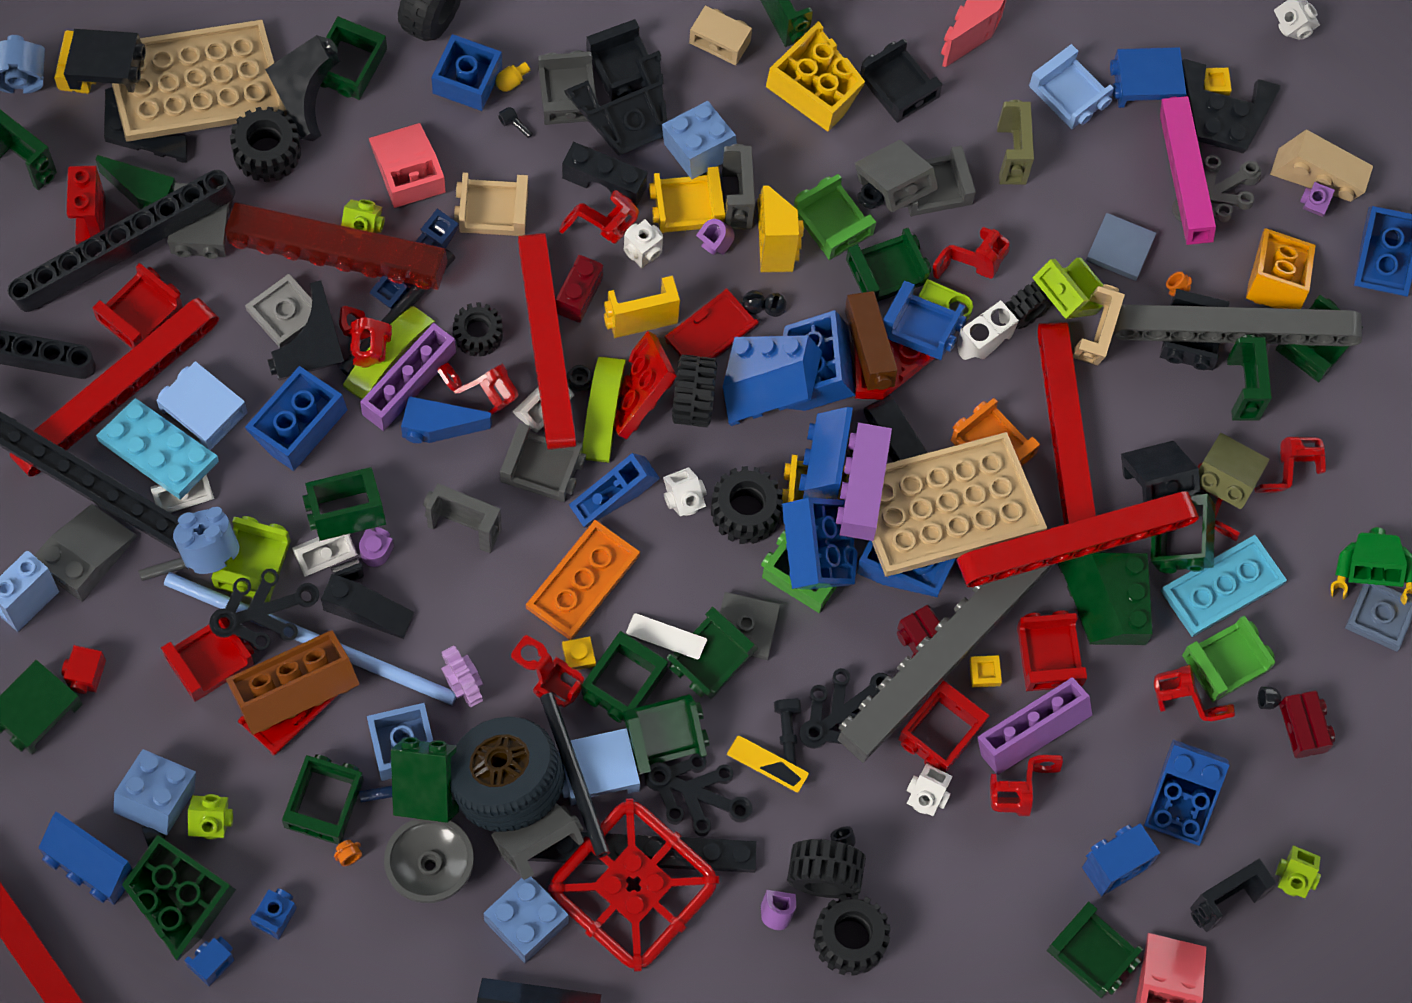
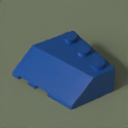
[783,310,855,411]
[723,335,822,426]
[782,498,858,589]

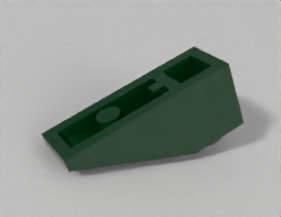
[95,155,176,210]

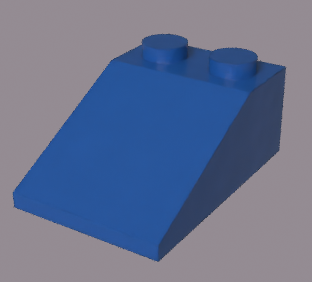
[1354,206,1412,297]
[857,540,956,597]

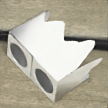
[957,300,1019,360]

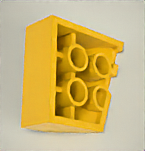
[766,21,865,132]
[757,186,804,272]

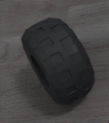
[398,0,461,41]

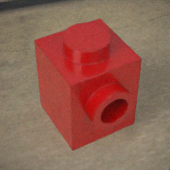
[61,645,106,694]

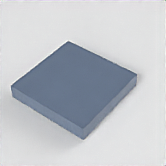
[1086,213,1156,281]
[1345,584,1412,652]

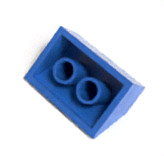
[245,366,348,471]
[799,407,853,499]
[39,811,133,905]

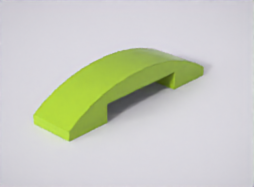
[343,306,435,400]
[582,357,626,463]

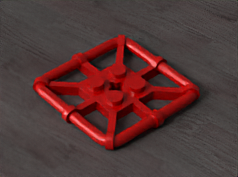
[547,798,720,972]

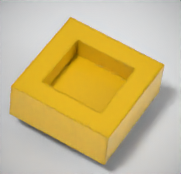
[1203,68,1232,96]
[562,636,596,670]
[969,655,1002,687]

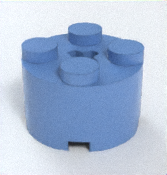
[0,35,45,94]
[173,507,240,574]

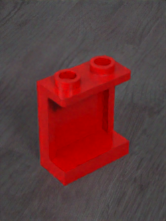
[67,166,106,245]
[92,263,183,349]
[1017,610,1087,692]
[161,618,255,702]

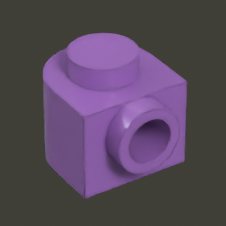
[1300,182,1335,217]
[696,219,735,255]
[359,527,394,567]
[761,890,796,930]

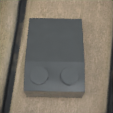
[34,504,137,602]

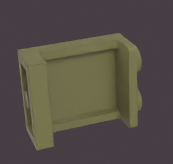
[997,100,1034,185]
[1199,432,1270,509]

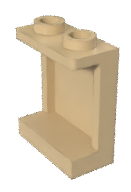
[454,173,528,236]
[1072,284,1125,366]

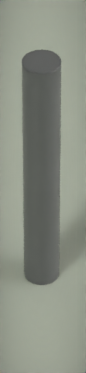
[138,557,187,581]

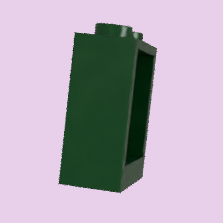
[320,16,387,100]
[302,467,386,541]
[1150,494,1216,574]
[581,631,668,723]
[282,754,364,845]

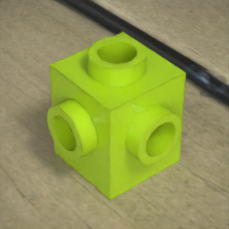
[340,199,385,241]
[188,794,233,839]
[1275,845,1321,898]

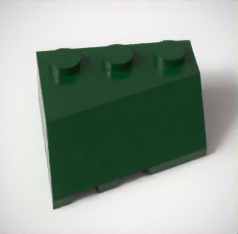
[1058,553,1152,645]
[122,835,236,961]

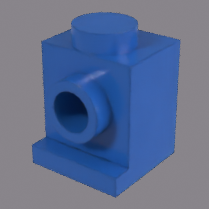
[250,888,297,940]
[184,936,235,986]

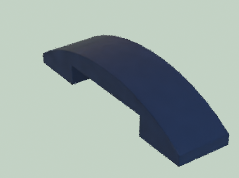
[369,208,459,309]

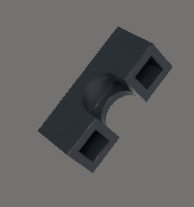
[562,141,648,207]

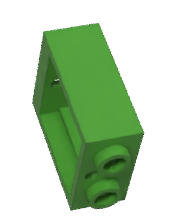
[761,530,837,613]

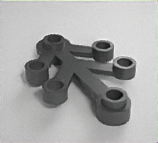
[1172,155,1261,222]

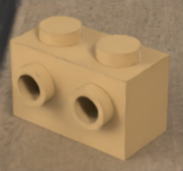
[689,6,752,66]

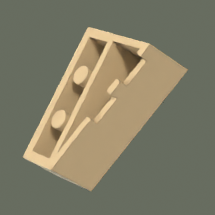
[1270,129,1373,202]

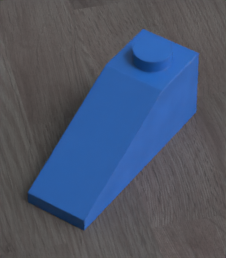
[401,396,492,444]
[569,453,660,527]

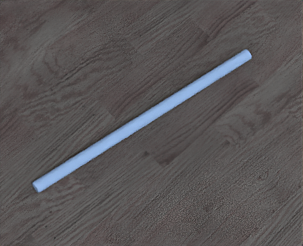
[164,572,456,706]

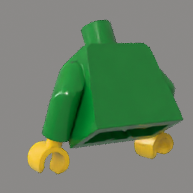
[1331,527,1412,605]

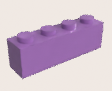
[360,323,456,431]
[836,423,892,541]
[978,677,1092,775]

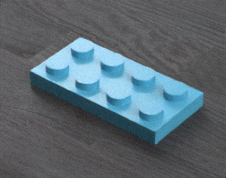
[96,398,219,500]
[1161,535,1287,637]

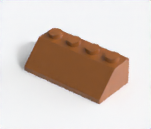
[226,630,360,735]

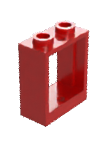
[898,680,990,773]

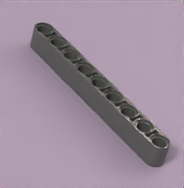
[1114,305,1362,346]

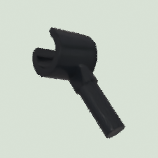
[498,107,533,138]

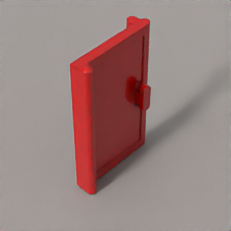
[664,288,759,358]
[238,695,338,756]

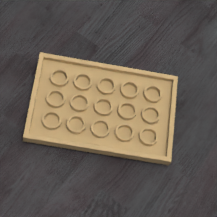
[112,20,287,142]
[847,432,1047,577]

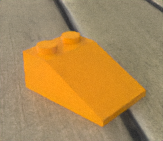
[1246,228,1316,309]

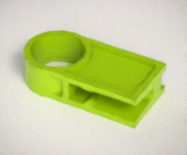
[919,279,973,321]

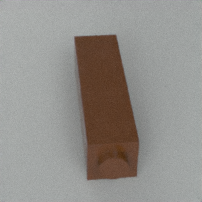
[845,291,897,390]

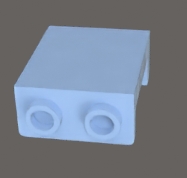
[1029,44,1114,129]
[156,361,248,450]
[0,551,59,632]
[558,728,640,806]

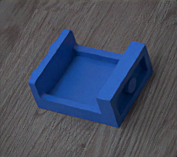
[1110,47,1186,108]
[883,281,967,360]

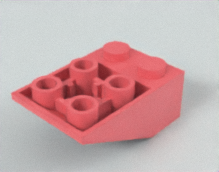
[941,0,1006,67]
[369,123,446,208]
[1135,933,1206,1003]

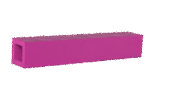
[1160,96,1216,245]

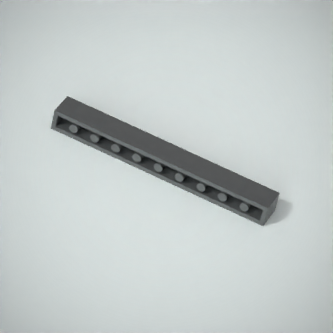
[837,565,1053,763]

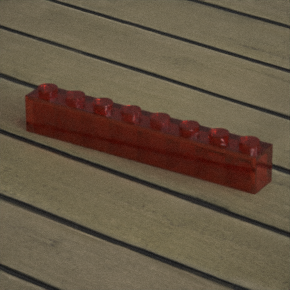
[225,203,448,290]

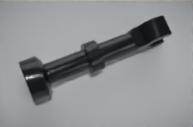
[774,698,801,786]

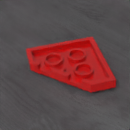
[614,331,677,440]
[854,340,935,400]

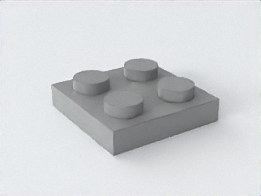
[245,274,312,348]

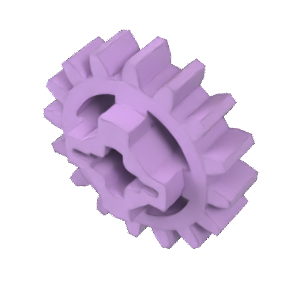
[441,646,483,707]

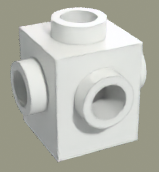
[1274,0,1320,40]
[624,219,663,268]
[663,467,707,516]
[907,763,953,816]

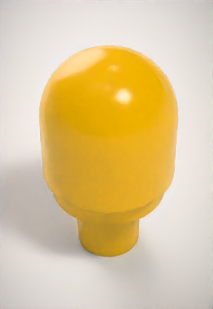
[495,62,531,92]

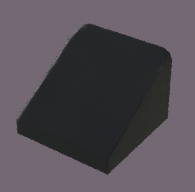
[331,558,364,581]

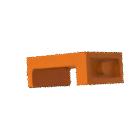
[951,398,1040,467]

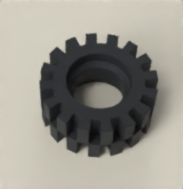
[1005,281,1053,329]
[453,302,503,357]

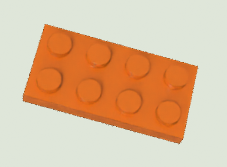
[526,520,640,640]

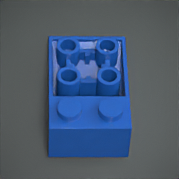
[1144,739,1230,846]

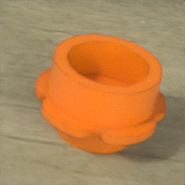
[1166,272,1192,297]
[334,840,362,866]

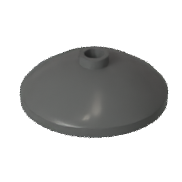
[384,819,474,903]

